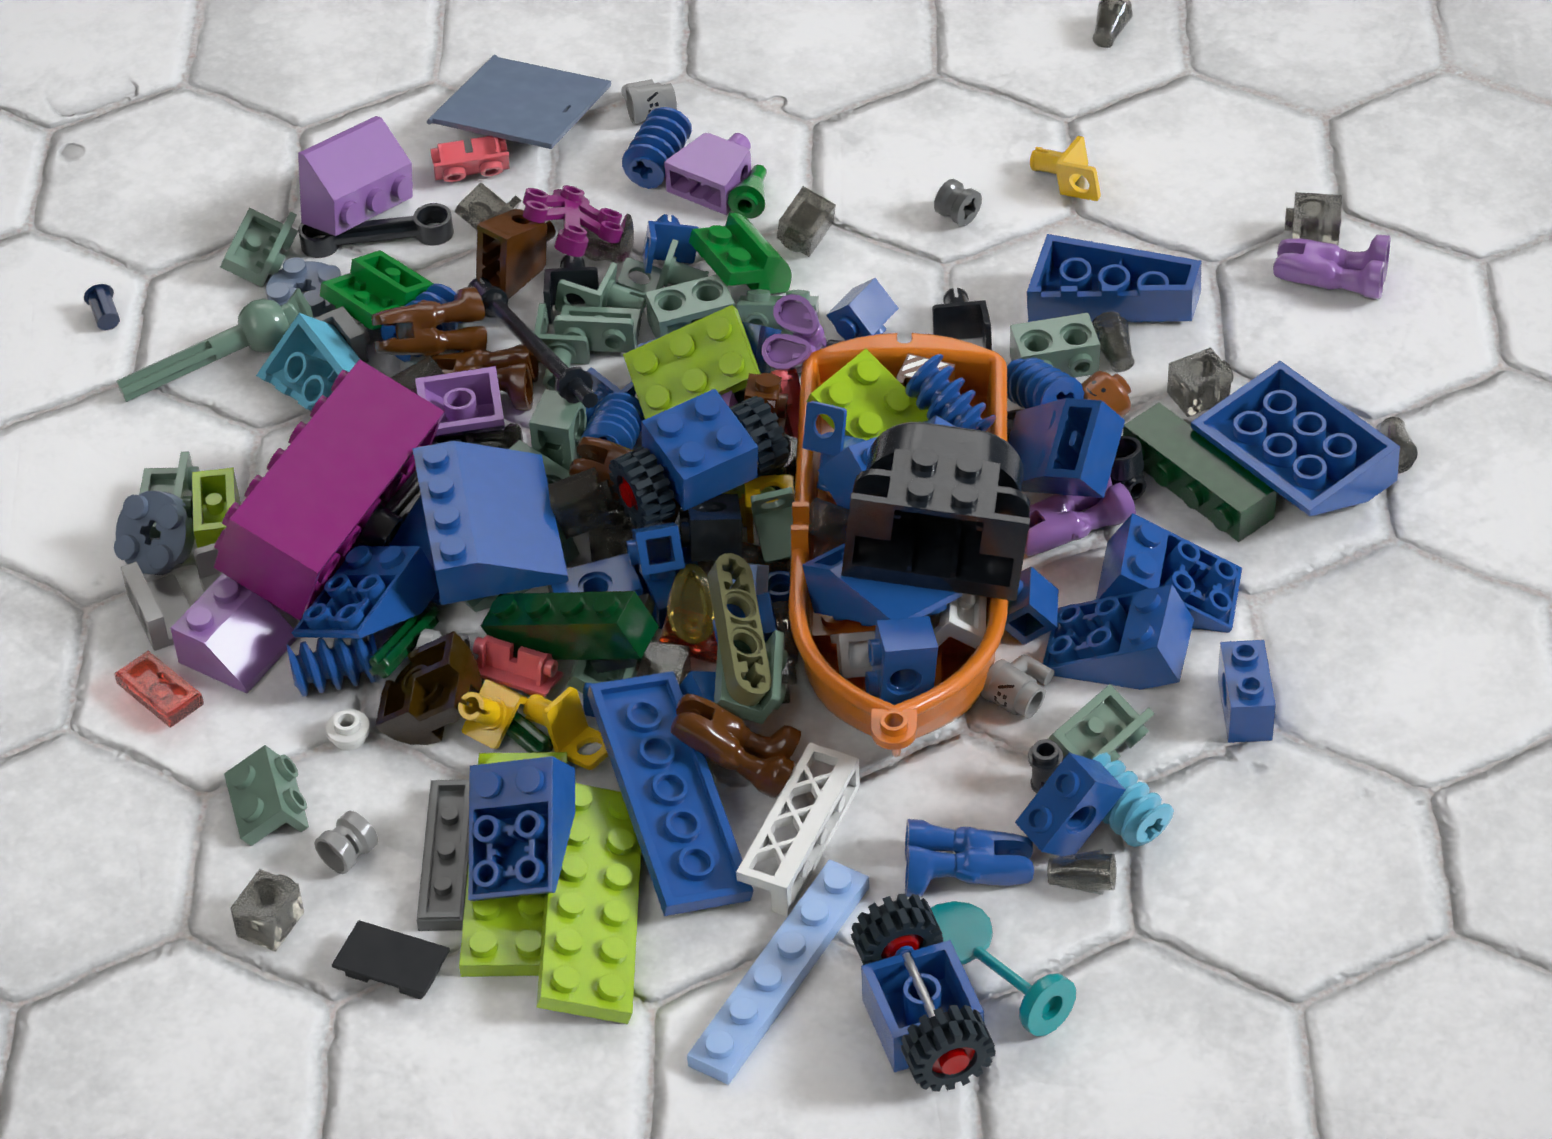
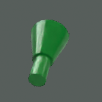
[728,165,767,219]

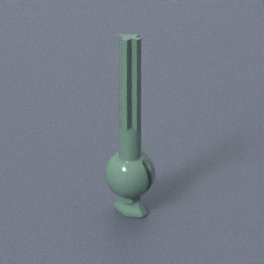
[116,288,314,402]

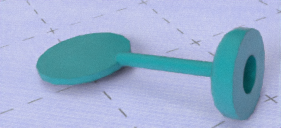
[931,901,1076,1037]

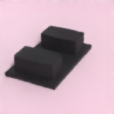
[332,920,450,999]

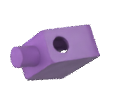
[664,133,751,215]

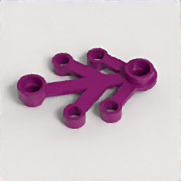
[522,185,624,257]

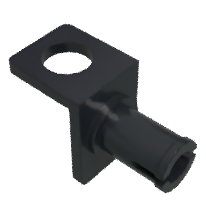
[543,255,599,324]
[932,288,992,350]

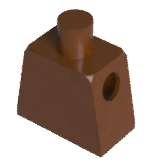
[476,209,556,299]

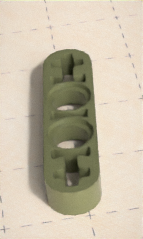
[708,553,772,706]

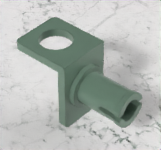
[616,239,709,293]
[555,262,646,316]
[534,303,591,391]
[750,487,794,563]

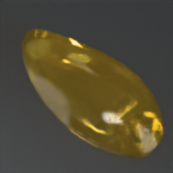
[667,563,714,644]

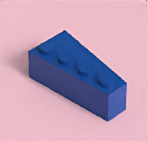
[1027,234,1202,322]

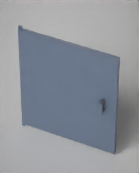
[427,55,611,149]

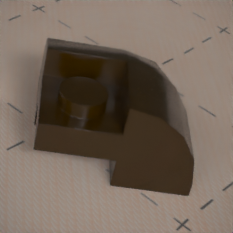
[375,631,481,745]

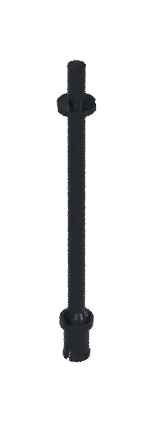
[468,277,598,408]

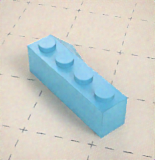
[256,313,361,411]

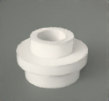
[326,709,370,751]

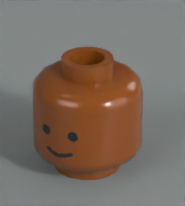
[1081,371,1131,418]

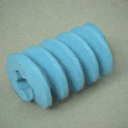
[1093,752,1174,847]

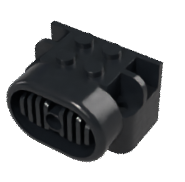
[841,422,1030,601]

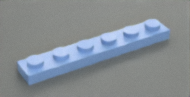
[687,859,869,1085]

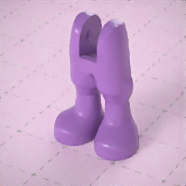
[1273,235,1391,299]
[762,294,827,373]
[1025,477,1136,556]

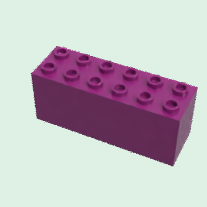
[213,359,444,621]

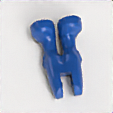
[905,819,1034,898]

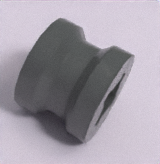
[934,179,982,226]

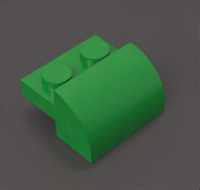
[689,213,792,294]
[319,250,434,330]

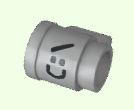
[621,79,677,124]
[980,655,1054,719]

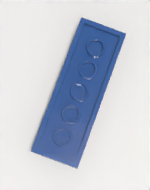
[587,671,754,916]

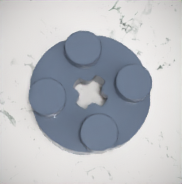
[266,257,341,317]
[114,491,195,575]

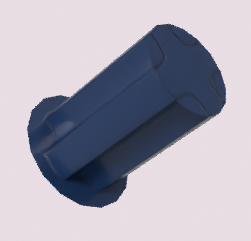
[83,284,120,330]

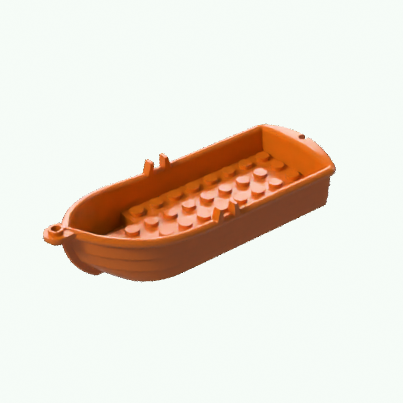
[789,333,1008,757]

